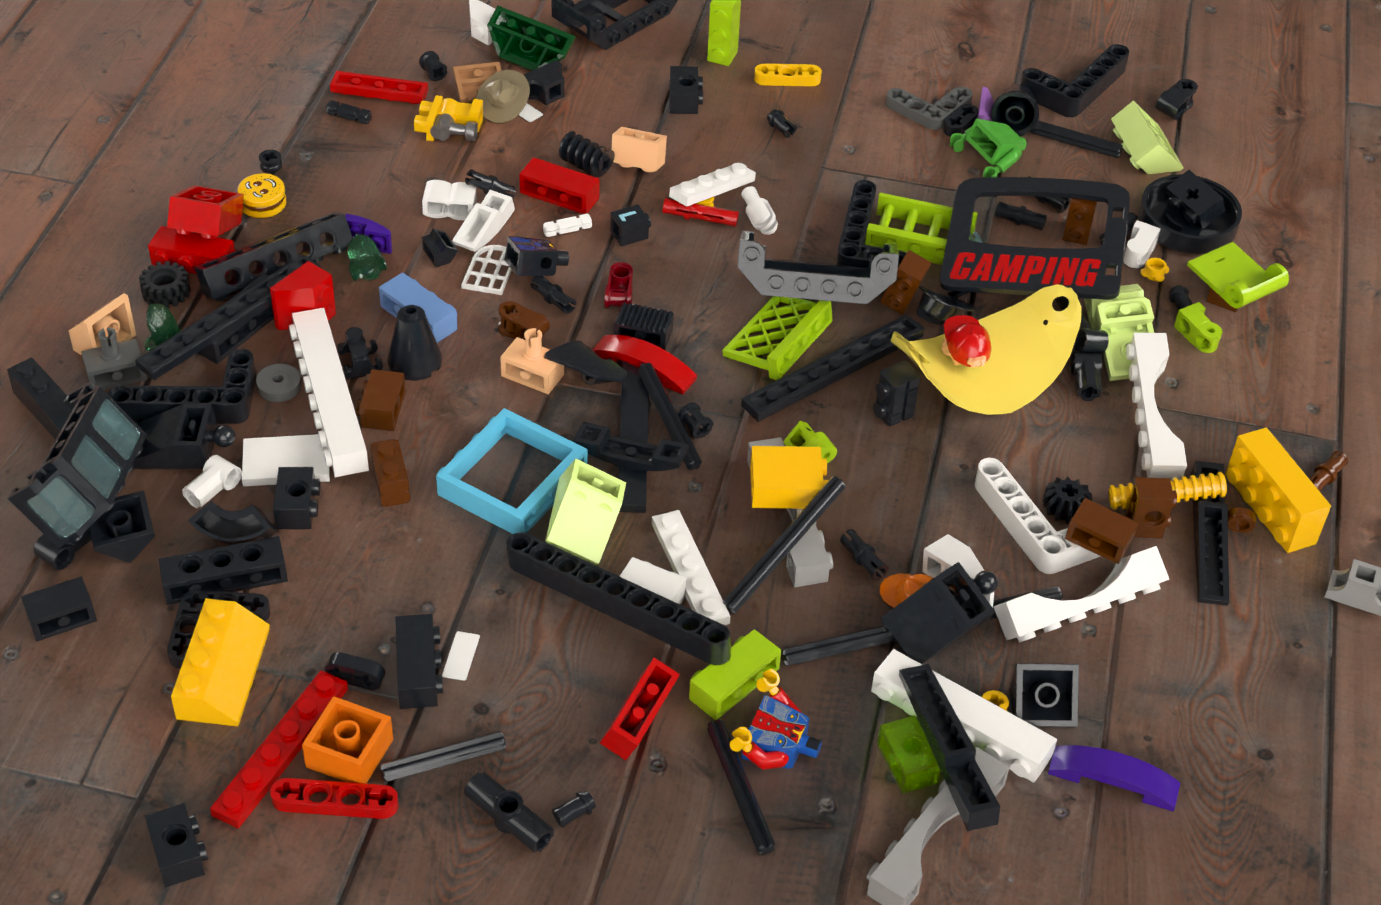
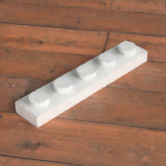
[652,510,730,625]

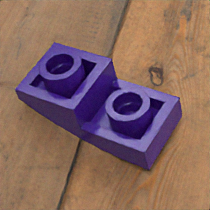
[345,214,392,254]

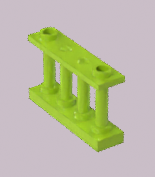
[865,193,978,265]

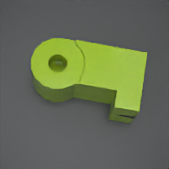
[1174,302,1223,353]
[783,421,837,463]

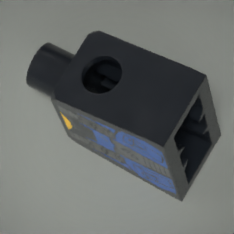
[504,236,569,276]

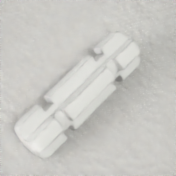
[543,214,592,237]

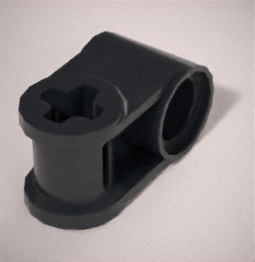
[1156,79,1198,120]

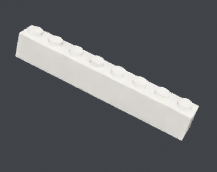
[289,308,369,477]

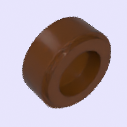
[1228,507,1256,533]

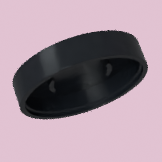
[1138,174,1242,254]

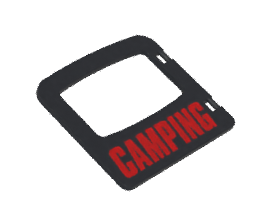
[940,177,1130,300]

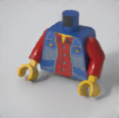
[730,669,822,770]

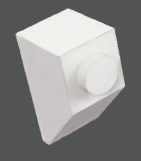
[469,0,495,45]

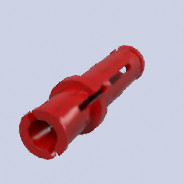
[662,197,739,227]

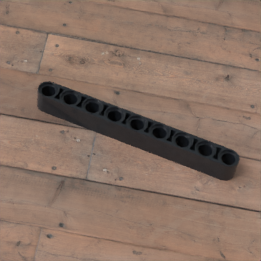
[506,532,731,665]

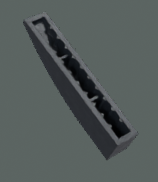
[7,357,113,488]

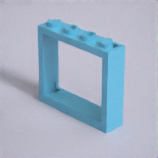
[436,408,588,534]

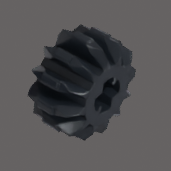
[1043,476,1093,524]

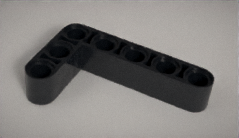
[1021,44,1129,118]
[836,180,907,267]
[108,348,256,424]

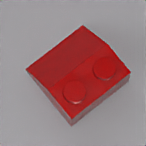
[270,261,336,330]

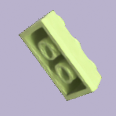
[1111,101,1184,174]

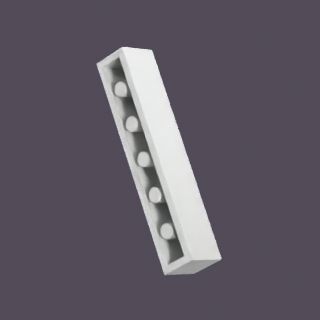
[871,649,1057,783]

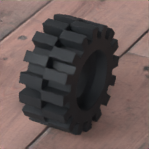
[139,261,190,309]

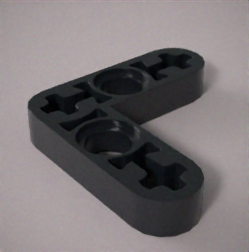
[167,590,270,669]

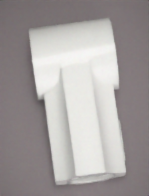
[182,455,242,508]

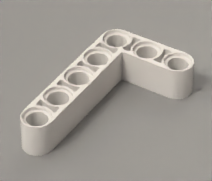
[975,458,1100,574]

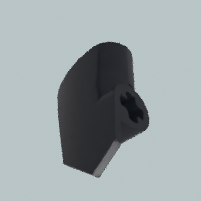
[544,341,628,385]

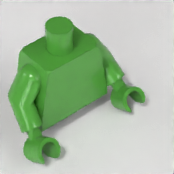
[950,119,1026,177]

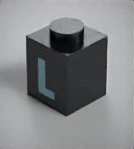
[610,204,651,247]

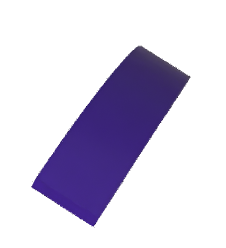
[1048,745,1180,812]

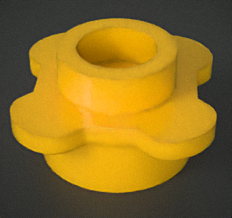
[1140,258,1169,282]

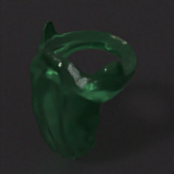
[347,234,387,281]
[144,303,181,351]

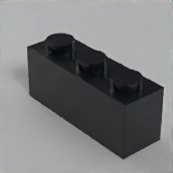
[395,614,443,709]

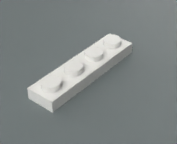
[669,163,756,206]

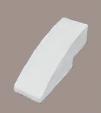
[452,190,515,252]

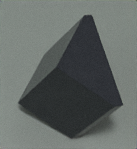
[85,490,155,563]
[1009,663,1079,727]

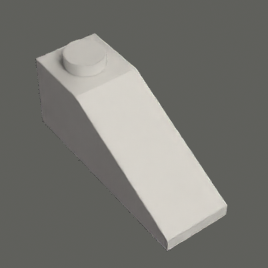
[922,534,994,608]

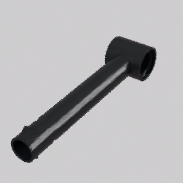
[1054,297,1109,354]

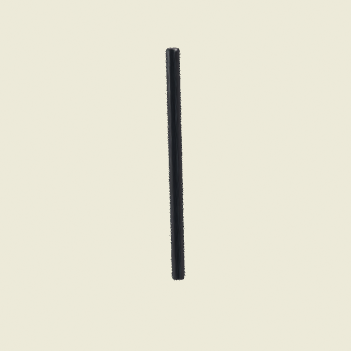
[781,586,1063,666]

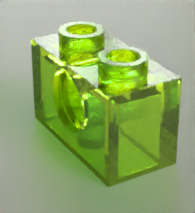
[877,715,940,794]

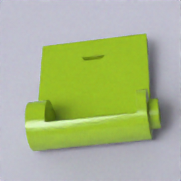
[1187,242,1289,308]

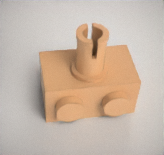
[611,127,667,172]
[501,328,564,395]

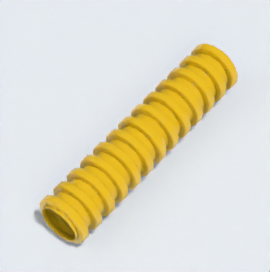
[1108,472,1227,510]

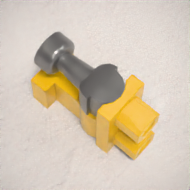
[414,95,483,142]

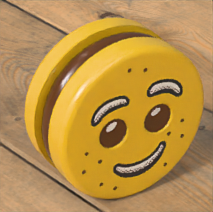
[237,173,286,218]

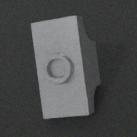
[1324,559,1381,616]

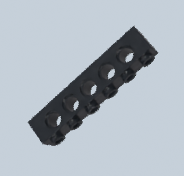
[194,212,354,301]

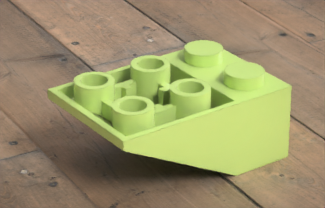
[545,458,626,566]

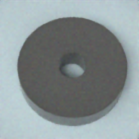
[256,364,301,402]

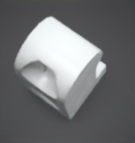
[1123,220,1161,268]

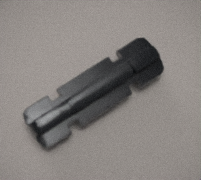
[326,100,372,124]

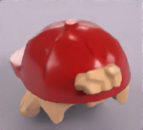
[941,315,992,368]

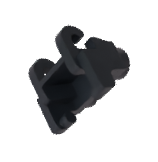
[337,327,383,379]

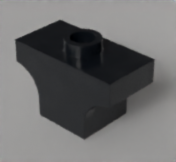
[524,60,565,105]

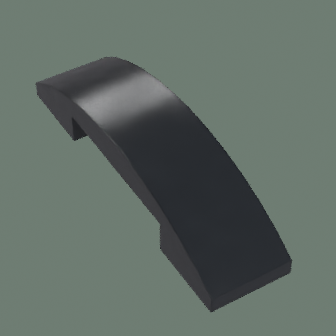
[572,422,689,471]

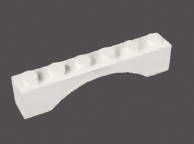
[1126,333,1187,481]
[993,546,1169,643]

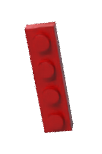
[330,71,429,104]

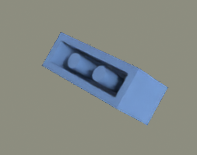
[379,272,457,343]

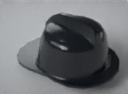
[917,286,977,325]

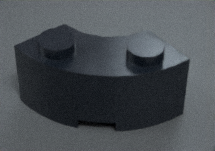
[188,501,279,545]

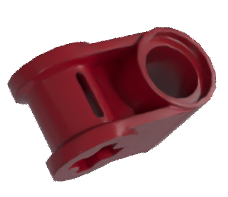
[604,262,633,309]

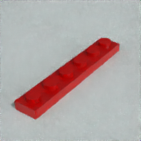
[210,670,348,829]

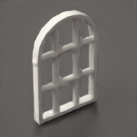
[461,245,512,295]

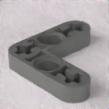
[886,87,973,130]

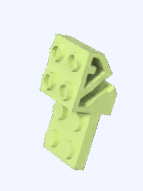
[1084,284,1162,381]

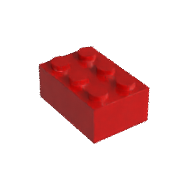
[167,185,244,239]

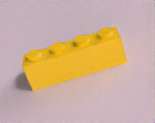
[171,598,270,727]

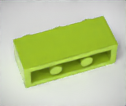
[707,0,741,66]
[689,629,781,720]

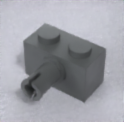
[81,328,147,390]

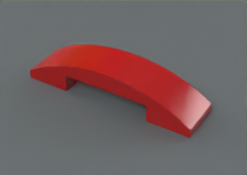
[592,335,697,395]

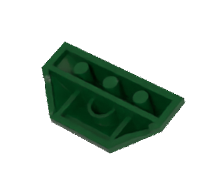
[487,5,576,71]

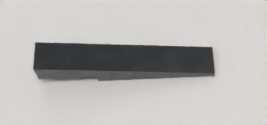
[1191,461,1229,606]
[899,664,1000,831]

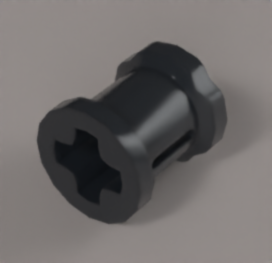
[419,51,448,81]
[678,402,714,439]

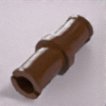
[1309,451,1349,491]

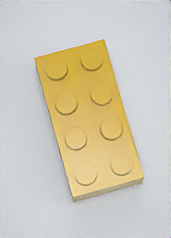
[1225,427,1331,553]

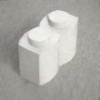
[422,180,477,220]

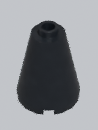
[991,83,1039,137]
[388,305,442,381]

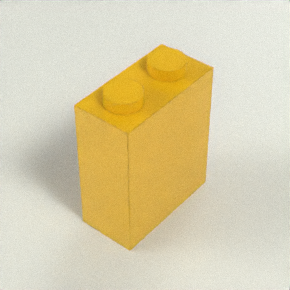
[750,446,828,509]

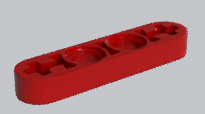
[270,778,399,819]

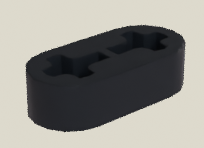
[943,104,979,137]
[324,652,386,690]

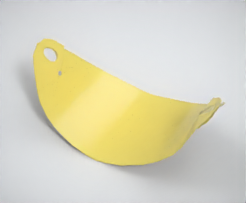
[891,284,1081,415]

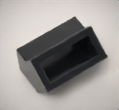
[422,228,458,268]

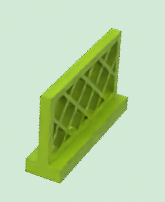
[722,296,833,380]

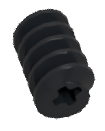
[559,131,615,177]

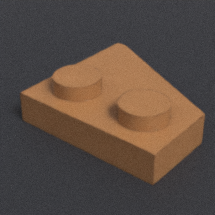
[453,62,502,103]

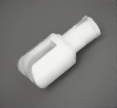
[741,186,778,235]

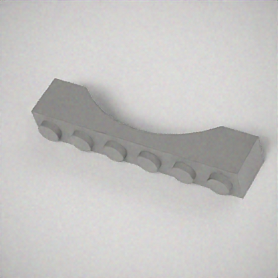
[747,437,833,587]
[867,747,1010,905]

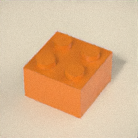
[302,696,393,784]

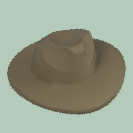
[476,70,530,124]

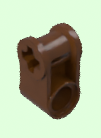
[498,301,550,340]

